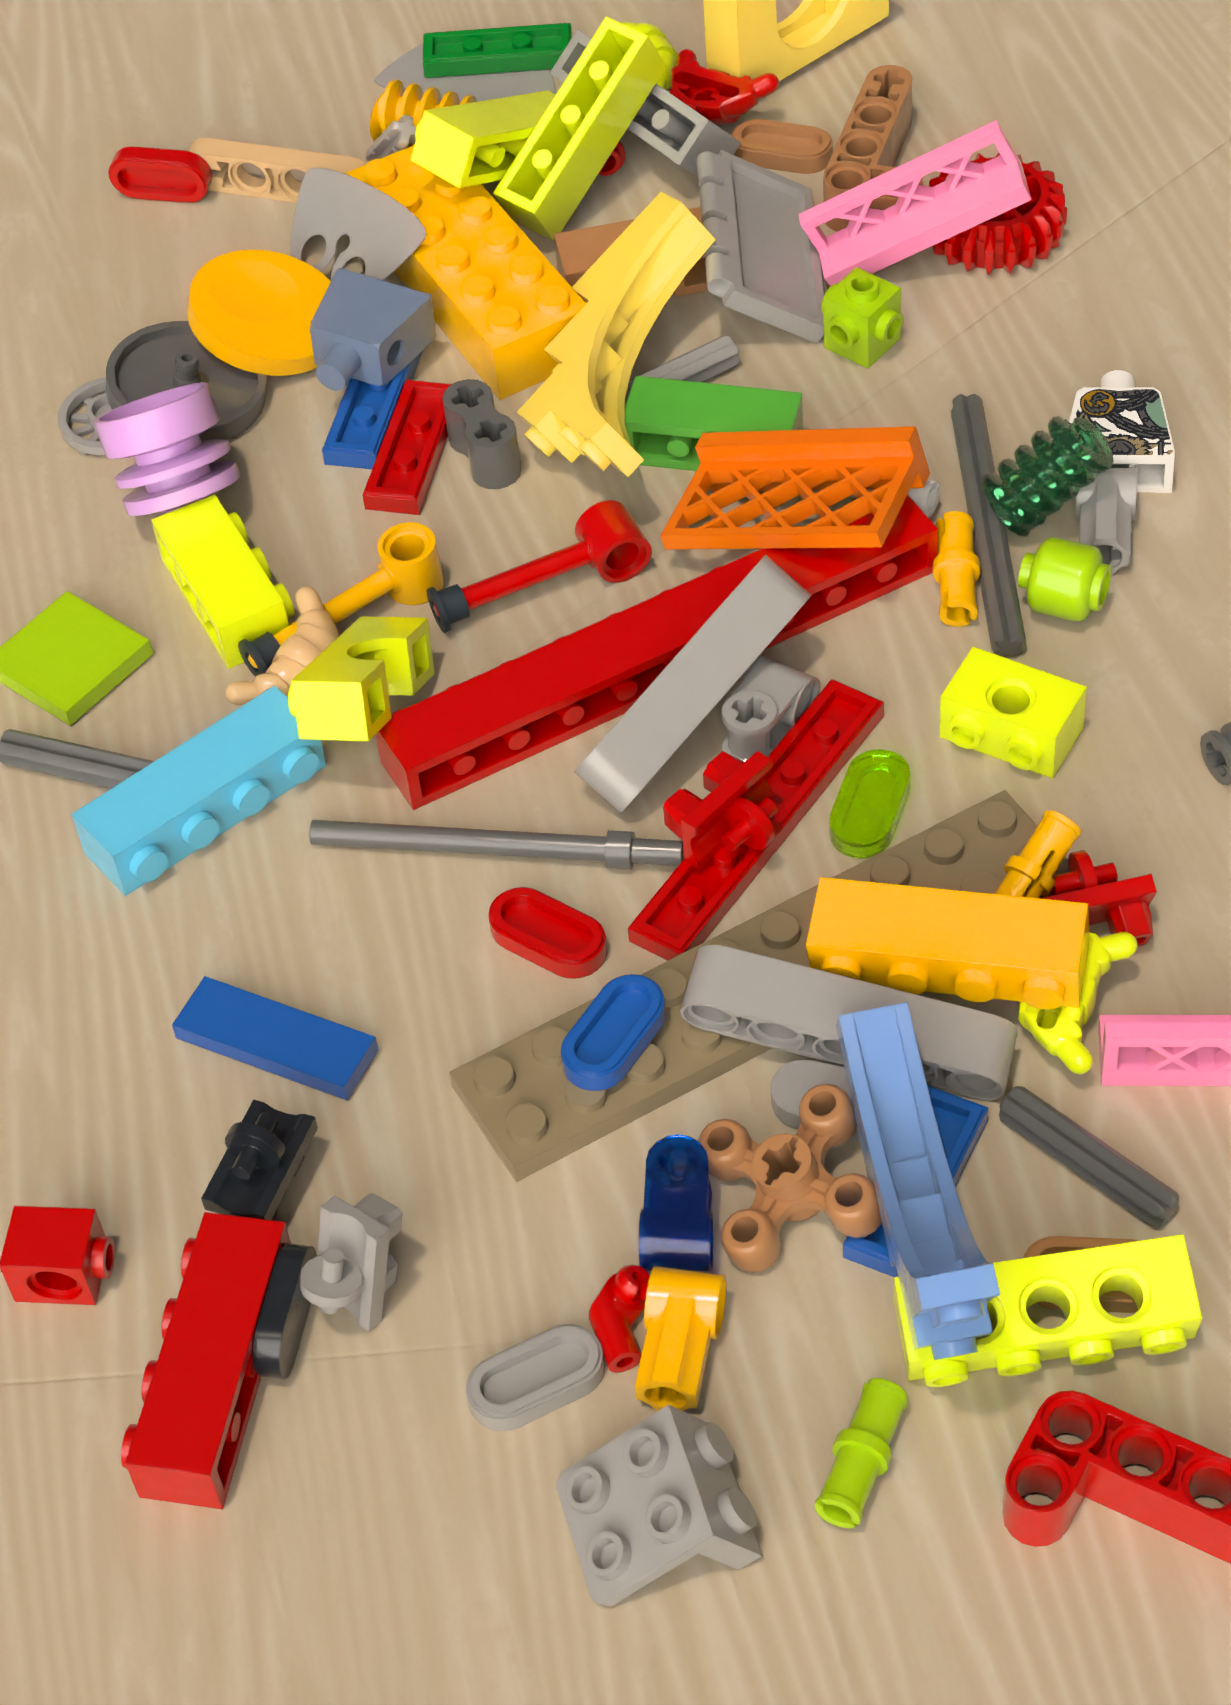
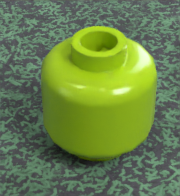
[1018,537,1112,621]

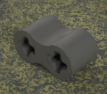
[442,379,521,489]

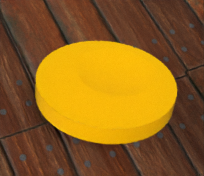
[187,250,331,376]

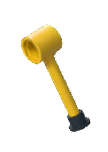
[238,522,444,676]

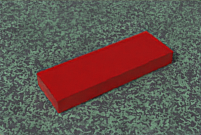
[362,380,452,515]

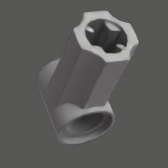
[1075,467,1137,575]

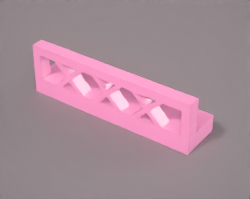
[798,120,1032,287]
[1098,1015,1231,1086]

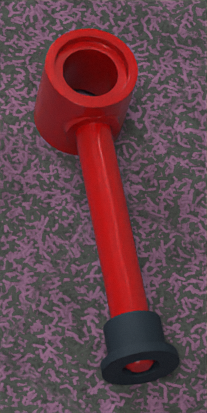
[426,500,652,633]

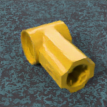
[635,1266,727,1411]

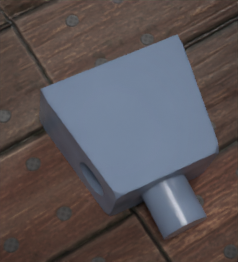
[310,268,436,391]

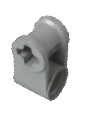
[722,656,820,762]

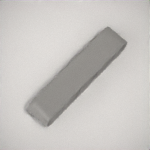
[574,555,812,813]
[680,945,1018,1101]

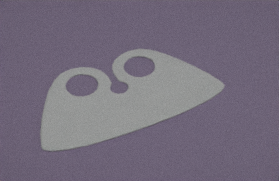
[374,43,556,102]
[290,168,426,281]

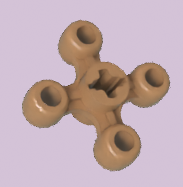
[698,1084,882,1273]

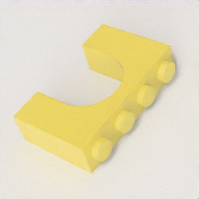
[703,0,889,81]

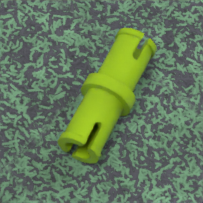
[814,1378,909,1528]

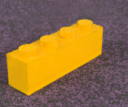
[806,877,1090,1009]

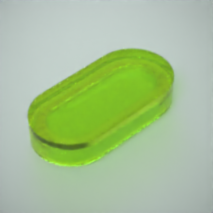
[829,749,910,858]

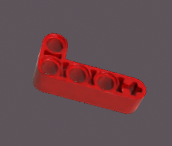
[1002,1390,1231,1564]

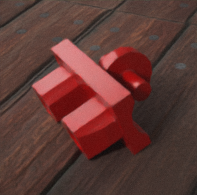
[663,751,778,869]
[1041,850,1157,947]

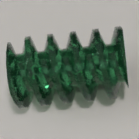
[981,416,1114,537]

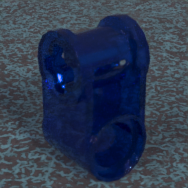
[639,1134,714,1273]

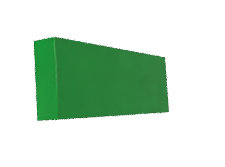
[423,23,572,78]

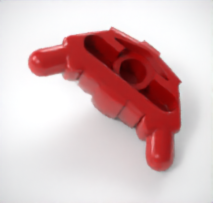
[669,49,779,125]

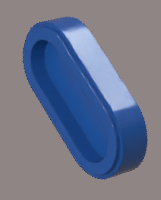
[561,974,666,1091]

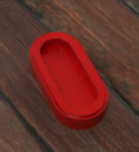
[108,146,212,203]
[488,887,607,979]

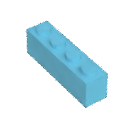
[71,685,327,896]

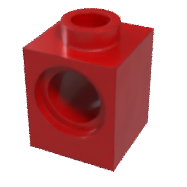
[0,1206,115,1305]

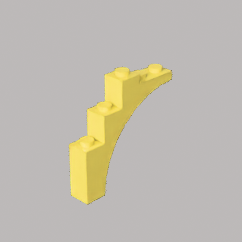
[516,192,716,477]

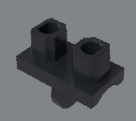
[201,1099,318,1221]

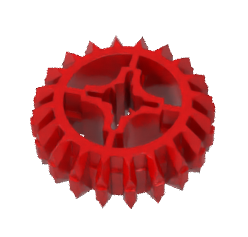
[929,153,1067,275]

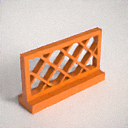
[660,426,930,550]

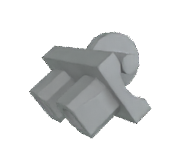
[300,1193,403,1332]

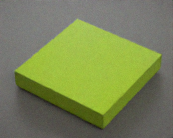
[0,591,153,726]

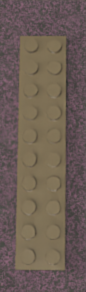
[449,790,1069,1182]

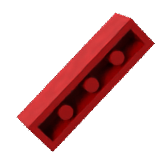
[121,1212,291,1510]

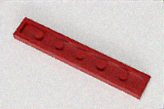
[628,679,884,961]

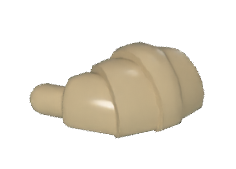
[225,586,340,705]

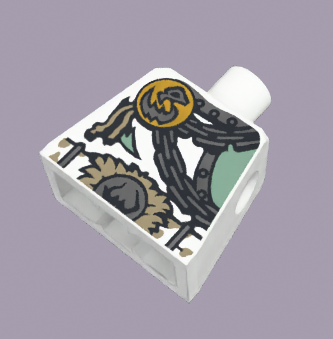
[1061,370,1175,493]

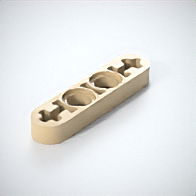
[187,137,367,203]

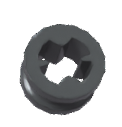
[1200,722,1231,785]

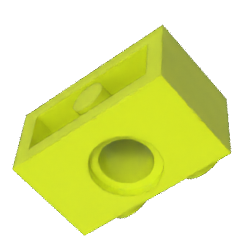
[940,647,1087,779]

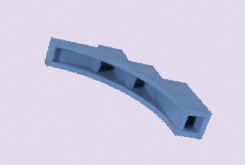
[836,1002,1000,1361]

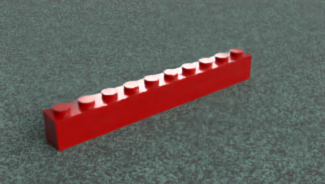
[375,495,938,810]

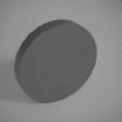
[106,321,267,441]

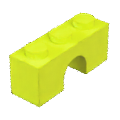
[288,616,435,741]

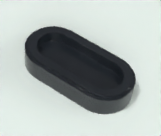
[253,1243,317,1379]

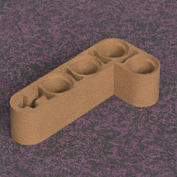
[823,65,923,232]

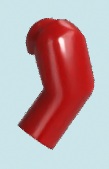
[588,1264,650,1373]

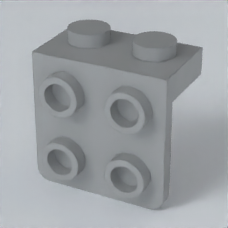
[557,1404,763,1607]

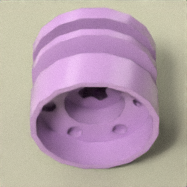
[93,382,240,516]

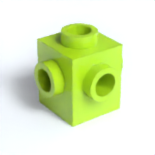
[821,267,904,369]

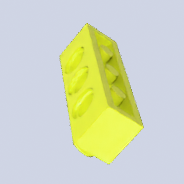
[893,1234,1202,1387]

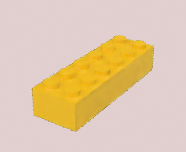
[345,144,586,400]

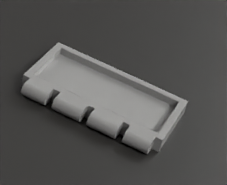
[696,150,824,344]

